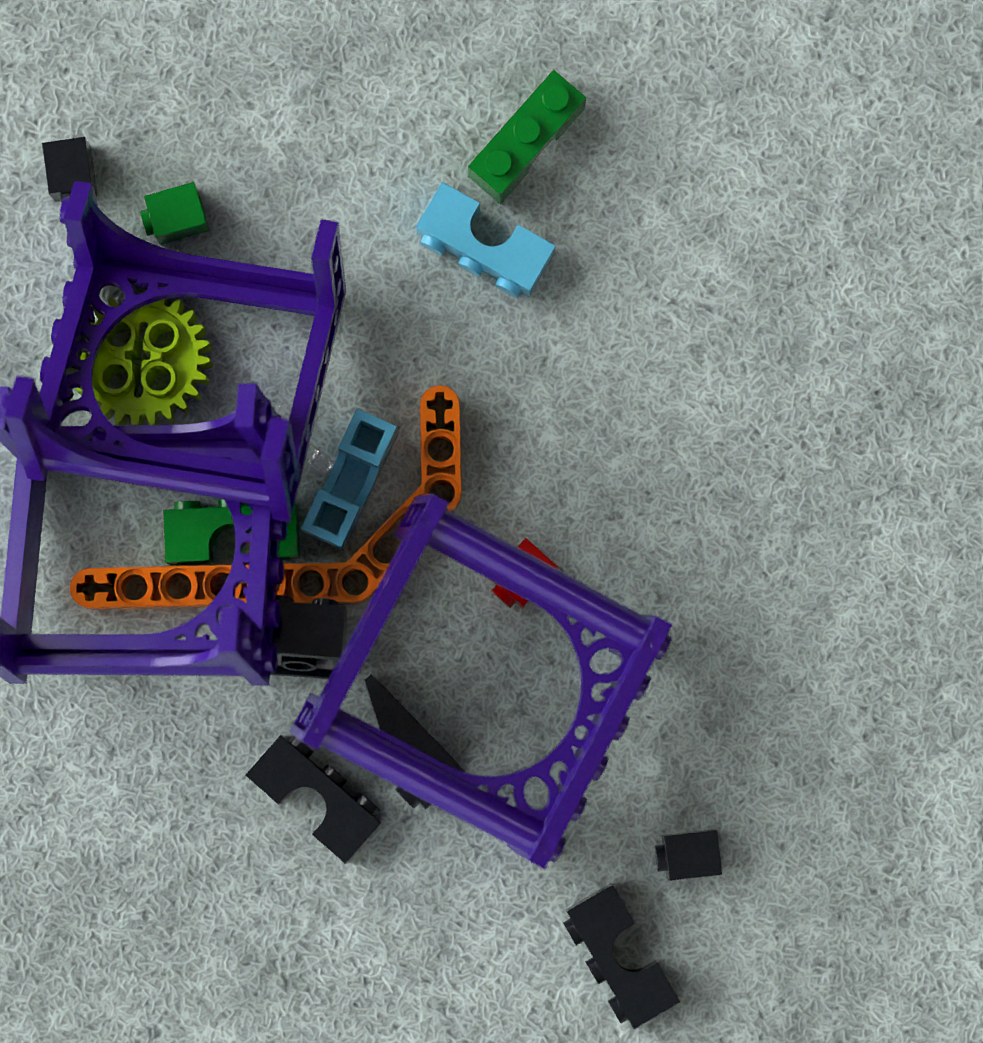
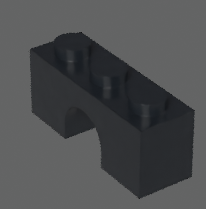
[245,735,382,864]
[563,883,680,1029]

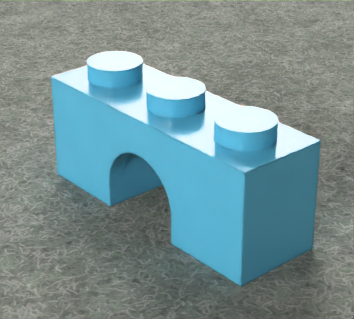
[416,182,556,298]
[301,408,398,551]

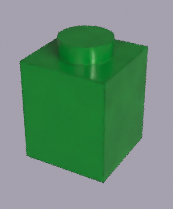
[140,182,210,245]

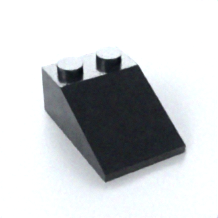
[365,674,466,809]

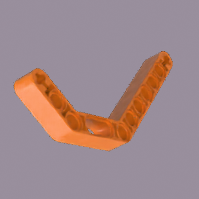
[70,385,462,610]

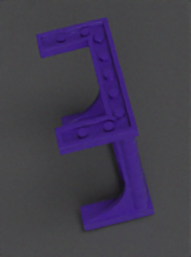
[1,181,346,522]
[0,383,287,686]
[289,494,672,869]

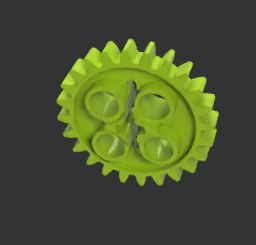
[76,290,213,425]

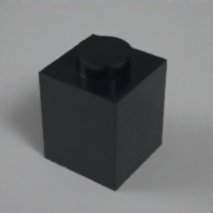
[42,137,98,203]
[655,829,723,881]

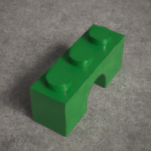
[468,69,587,205]
[163,499,300,565]

